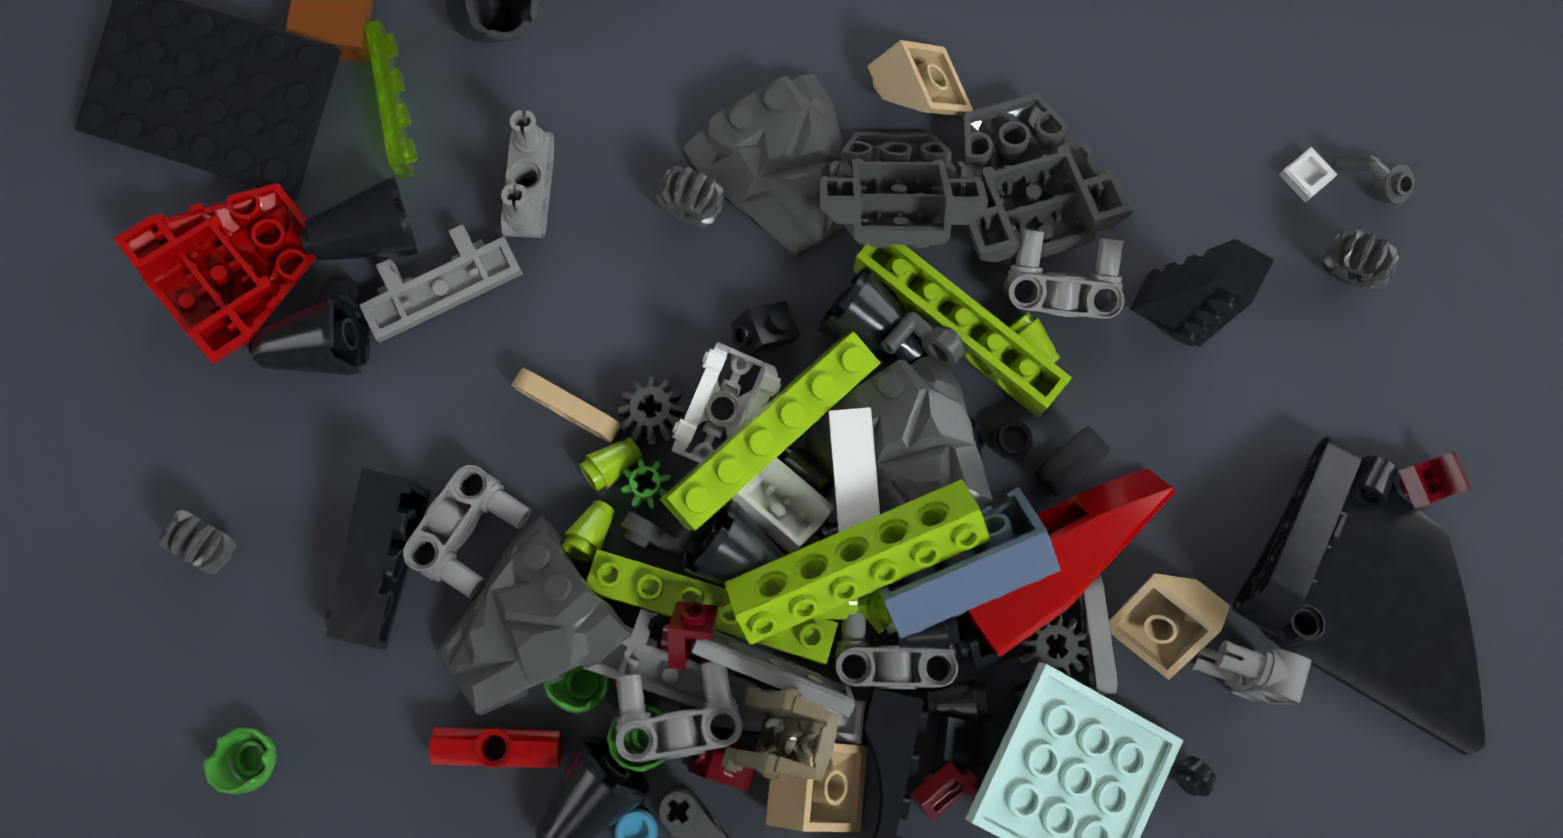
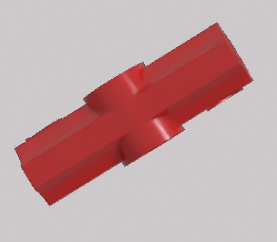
[429,727,563,768]

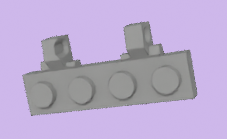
[359,224,523,343]
[583,608,758,725]

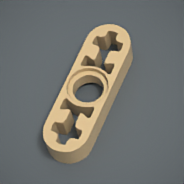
[511,368,621,443]

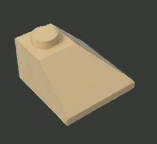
[868,40,973,116]
[1109,573,1230,680]
[766,743,868,832]

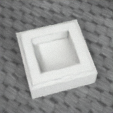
[1279,147,1338,202]

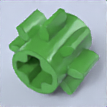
[621,459,672,511]

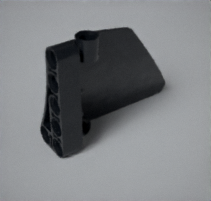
[1232,436,1486,755]

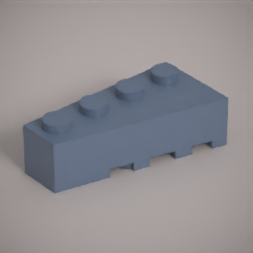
[879,486,1061,639]

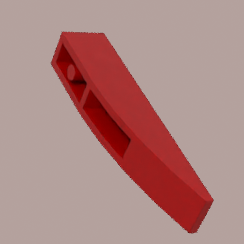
[961,468,1175,657]

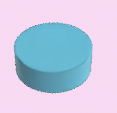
[615,808,659,838]

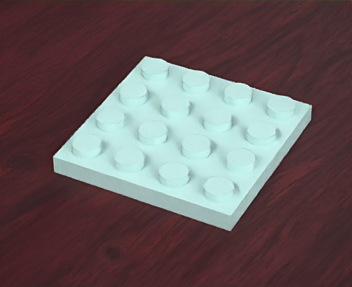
[965,662,1183,838]

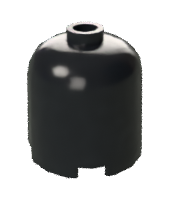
[445,0,539,43]

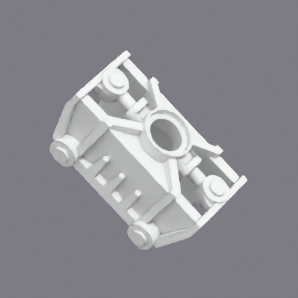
[672,342,781,463]

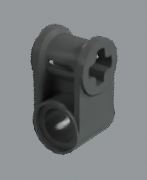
[659,787,730,838]

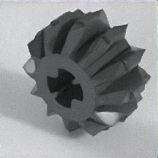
[655,166,724,227]
[1324,230,1399,289]
[617,375,686,445]
[157,510,236,574]
[1019,613,1090,677]

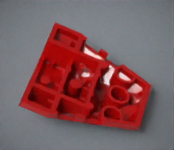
[113,183,316,365]

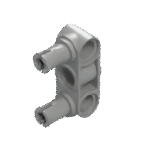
[501,110,554,238]
[1003,229,1125,319]
[403,465,532,598]
[834,603,958,690]
[1190,640,1312,705]
[615,661,742,762]

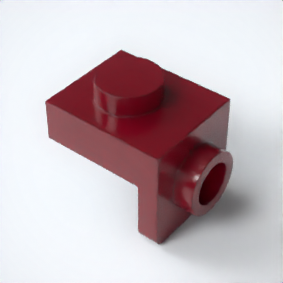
[1398,452,1470,509]
[661,601,718,670]
[688,734,756,791]
[911,761,981,822]

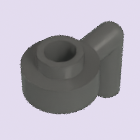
[1336,154,1415,204]
[881,312,964,367]
[621,512,695,557]

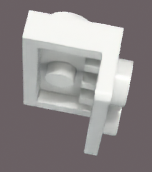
[732,457,834,554]

